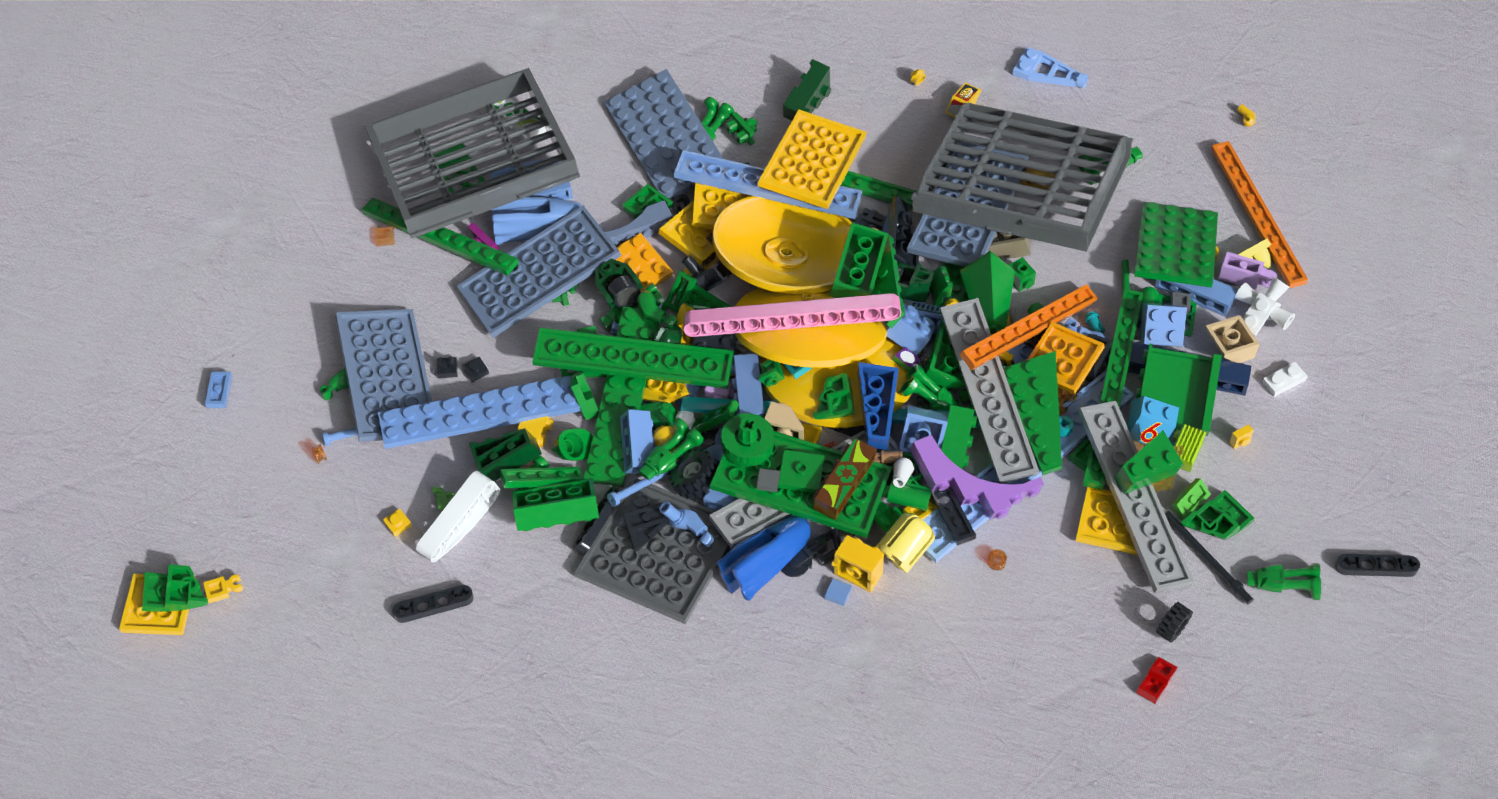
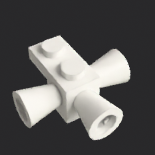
[1235,277,1295,336]

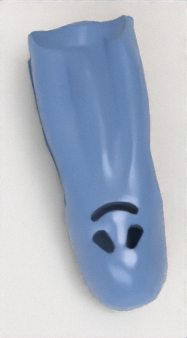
[491,197,583,245]

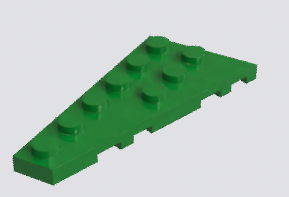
[871,234,905,329]
[1003,351,1062,476]

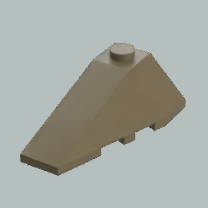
[988,213,1031,258]

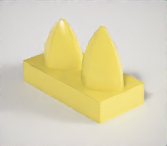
[1238,239,1271,268]

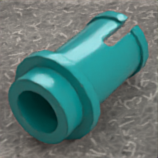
[1085,311,1106,334]

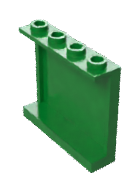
[1136,343,1222,436]

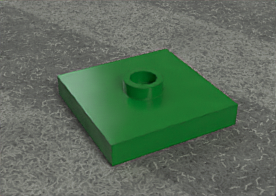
[778,450,825,493]

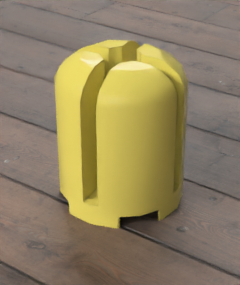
[876,513,935,573]

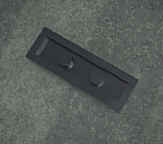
[931,486,976,546]

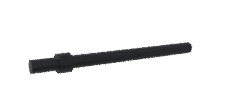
[1165,511,1254,605]

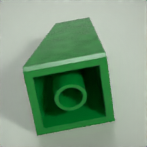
[960,251,1015,335]

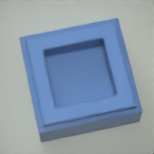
[825,579,852,606]

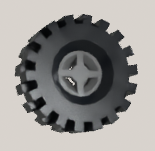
[668,448,719,500]

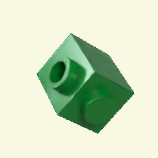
[1008,257,1036,292]

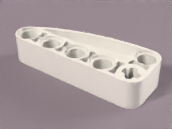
[416,471,500,562]

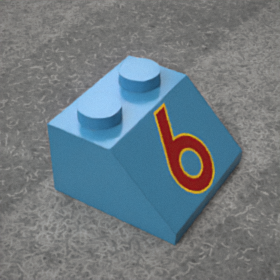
[1127,396,1179,445]

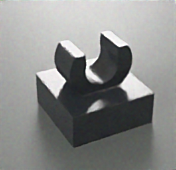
[437,356,458,379]

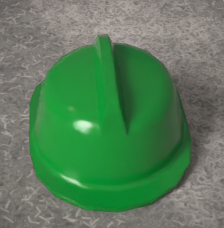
[551,428,593,461]

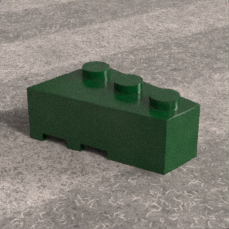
[783,59,831,121]
[469,428,542,482]

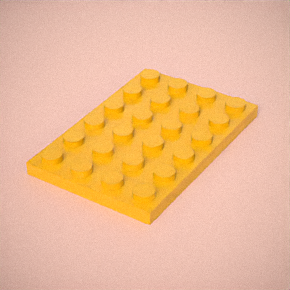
[758,110,867,210]

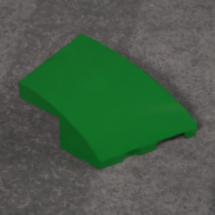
[1181,490,1255,540]
[141,564,208,612]

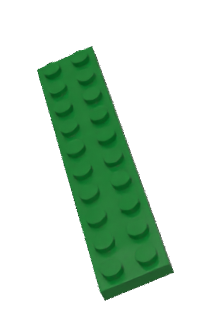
[584,307,659,487]
[532,328,734,389]

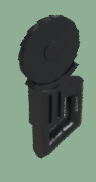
[781,528,842,577]

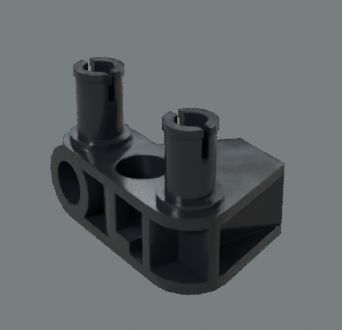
[681,232,732,291]

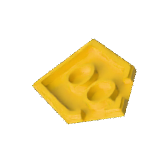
[643,379,689,403]

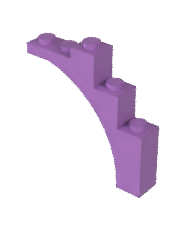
[910,435,1044,520]

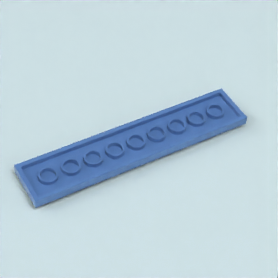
[674,150,862,219]
[378,375,582,449]

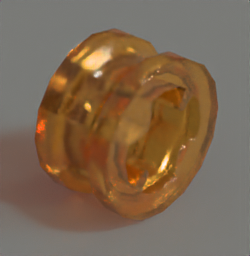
[311,444,327,464]
[988,549,1007,571]

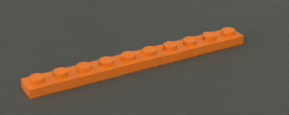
[1211,141,1308,289]
[960,284,1098,370]

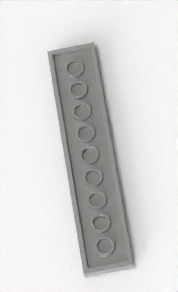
[940,298,1039,484]
[1078,401,1194,593]
[709,430,899,549]

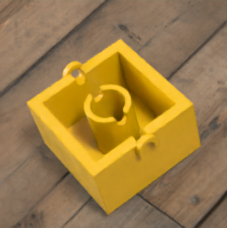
[832,535,884,593]

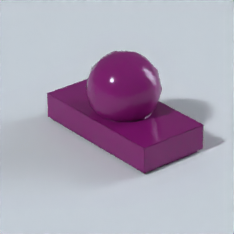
[468,222,500,251]

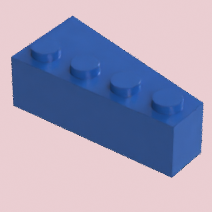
[857,362,899,451]

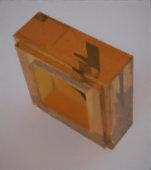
[375,226,395,247]

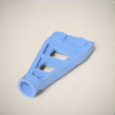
[1013,47,1088,88]

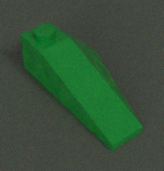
[924,318,965,389]

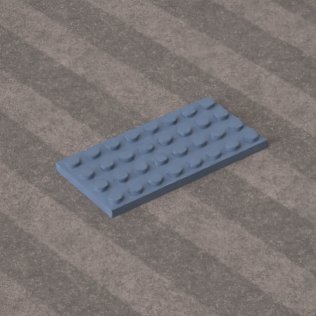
[604,69,724,200]
[907,141,1029,267]
[457,205,622,338]
[335,309,432,442]

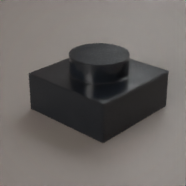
[462,356,489,382]

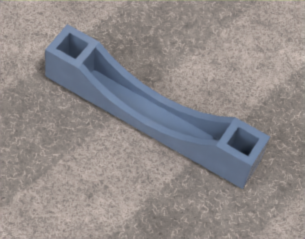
[605,200,673,247]

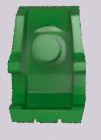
[640,402,677,431]

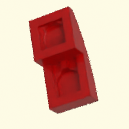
[1136,657,1178,704]

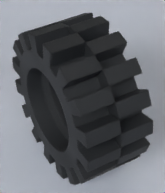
[1156,602,1193,643]

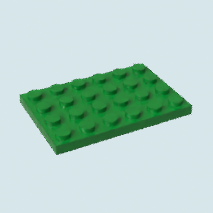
[1134,202,1218,288]

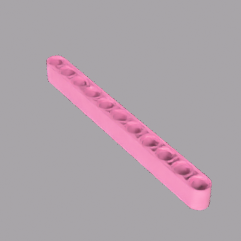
[684,294,901,337]

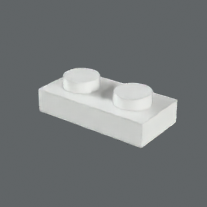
[1262,362,1307,397]

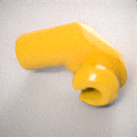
[1237,104,1255,127]

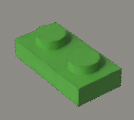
[1171,478,1211,520]

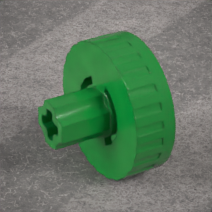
[721,413,774,467]

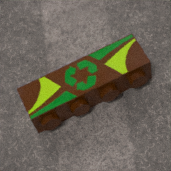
[813,438,876,520]

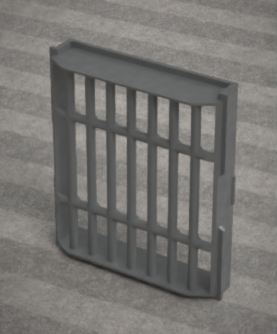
[365,68,580,238]
[911,102,1133,252]

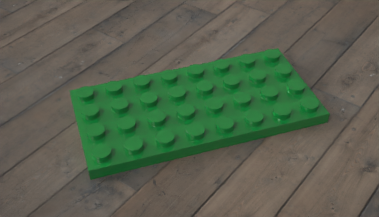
[710,431,892,538]

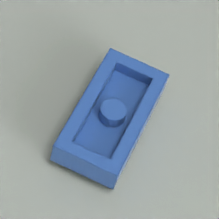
[205,372,232,408]

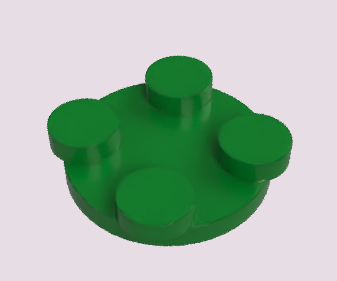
[874,501,903,532]

